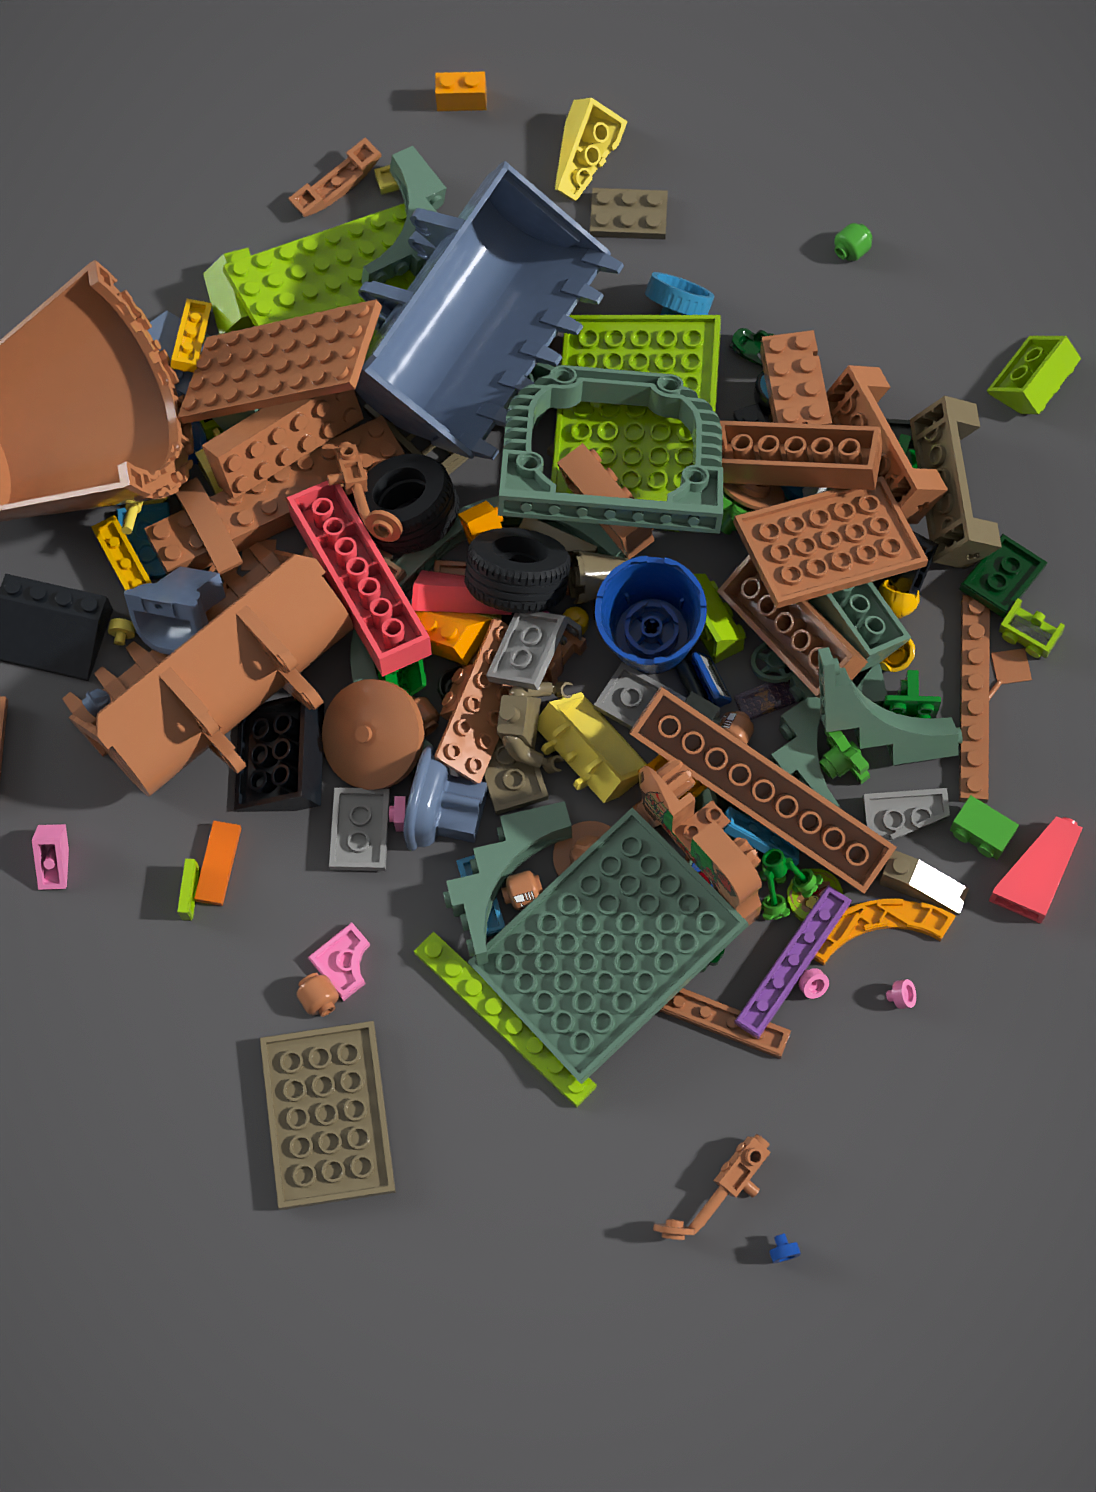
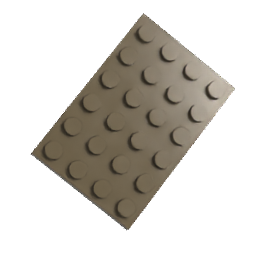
[260,1021,396,1210]

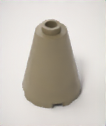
[568,550,628,604]

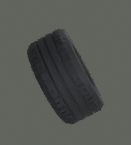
[353,454,460,554]
[464,528,571,613]

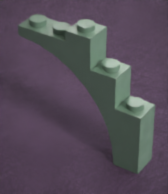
[361,146,446,284]
[770,674,839,807]
[443,801,572,965]

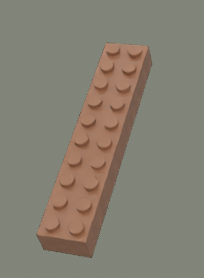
[144,416,404,575]
[629,686,897,894]

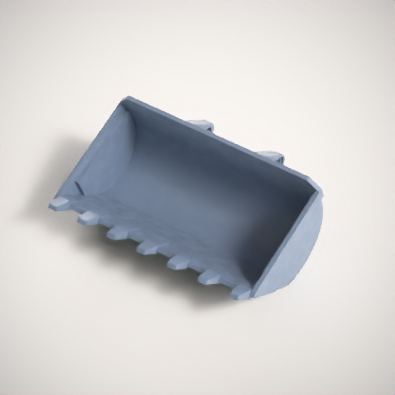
[355,161,624,460]

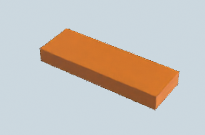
[194,820,242,906]

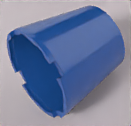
[595,556,707,674]

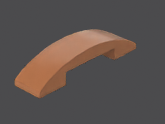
[288,138,381,217]
[175,477,243,575]

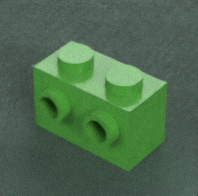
[950,795,1019,860]

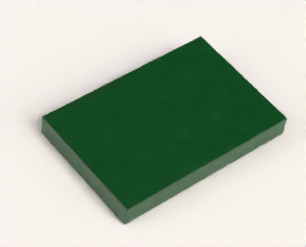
[959,534,1048,618]

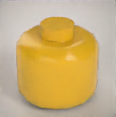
[563,606,589,634]

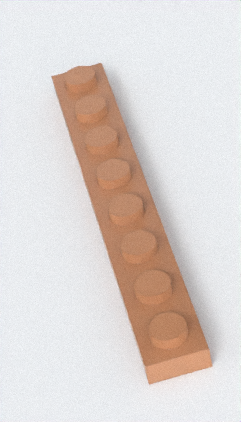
[959,595,990,803]

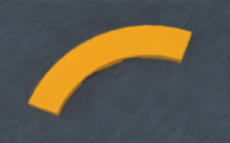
[813,899,956,966]

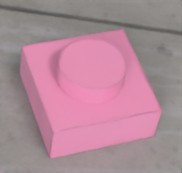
[389,796,407,832]

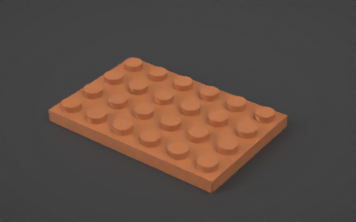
[733,476,928,609]

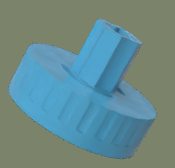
[645,272,715,315]

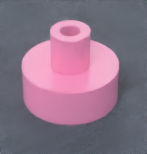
[799,968,829,999]
[886,979,916,1009]

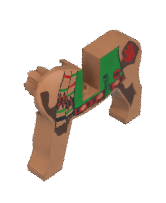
[633,759,762,925]

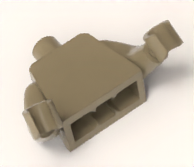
[497,682,573,774]

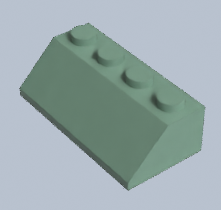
[808,582,911,672]

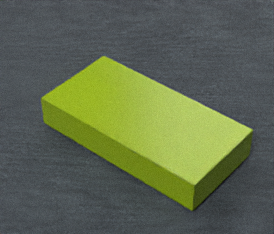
[177,858,200,921]

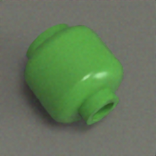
[834,223,872,262]

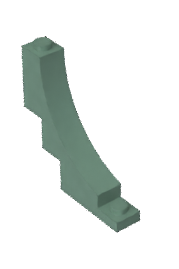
[818,647,963,765]

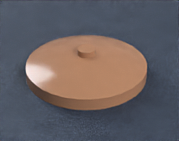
[322,679,424,790]

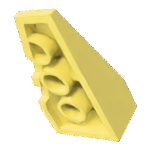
[555,98,627,201]

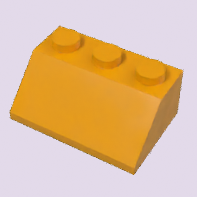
[411,604,492,666]

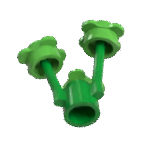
[759,849,823,920]

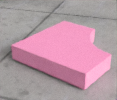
[308,922,370,1002]

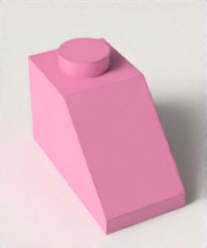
[32,824,69,890]

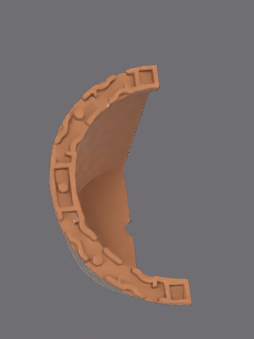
[0,260,194,522]

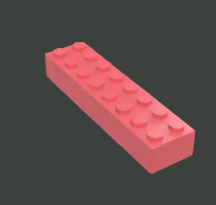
[287,480,432,677]

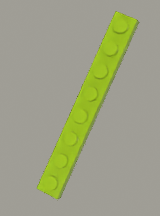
[414,931,597,1108]

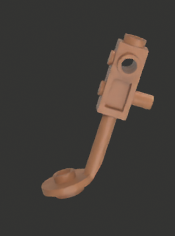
[327,442,403,542]
[653,1134,771,1240]

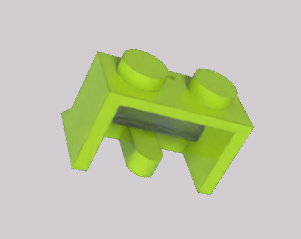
[999,598,1065,658]

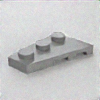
[863,788,950,842]

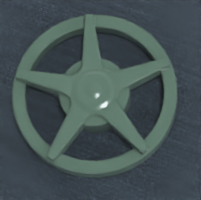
[751,643,795,683]

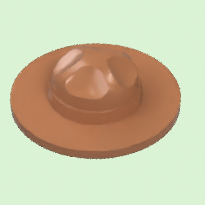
[723,483,784,510]
[553,821,611,876]

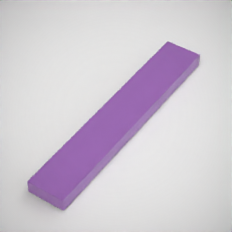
[734,885,852,1039]

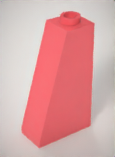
[412,570,512,615]
[989,816,1083,924]

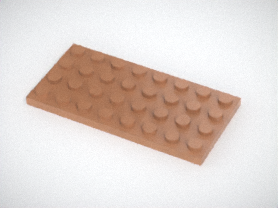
[177,299,382,424]

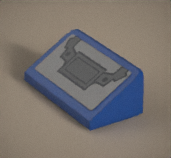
[692,651,732,707]

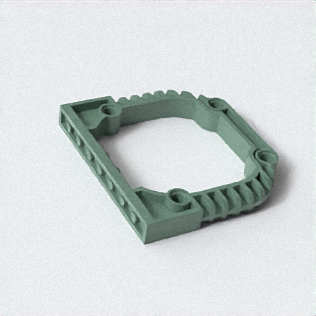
[498,365,723,534]

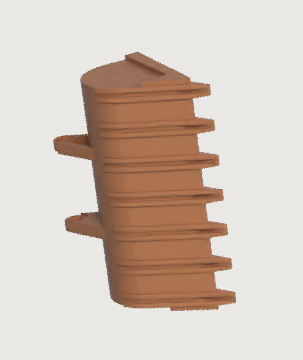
[62,542,353,797]

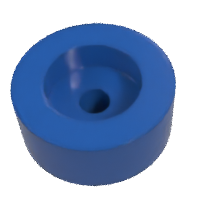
[769,1234,801,1263]

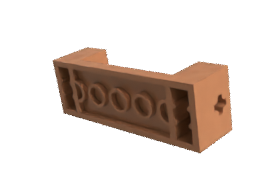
[826,365,948,524]

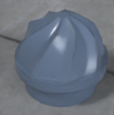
[82,689,110,717]

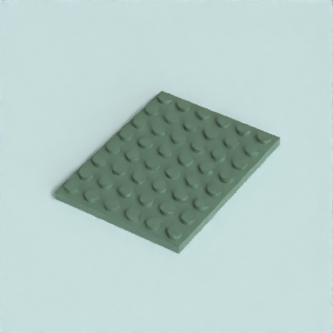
[468,807,749,1084]

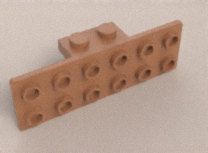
[434,618,514,784]

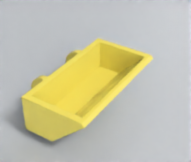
[537,692,647,803]

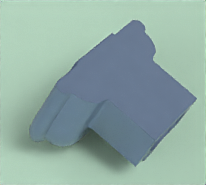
[124,567,226,655]
[403,745,488,851]

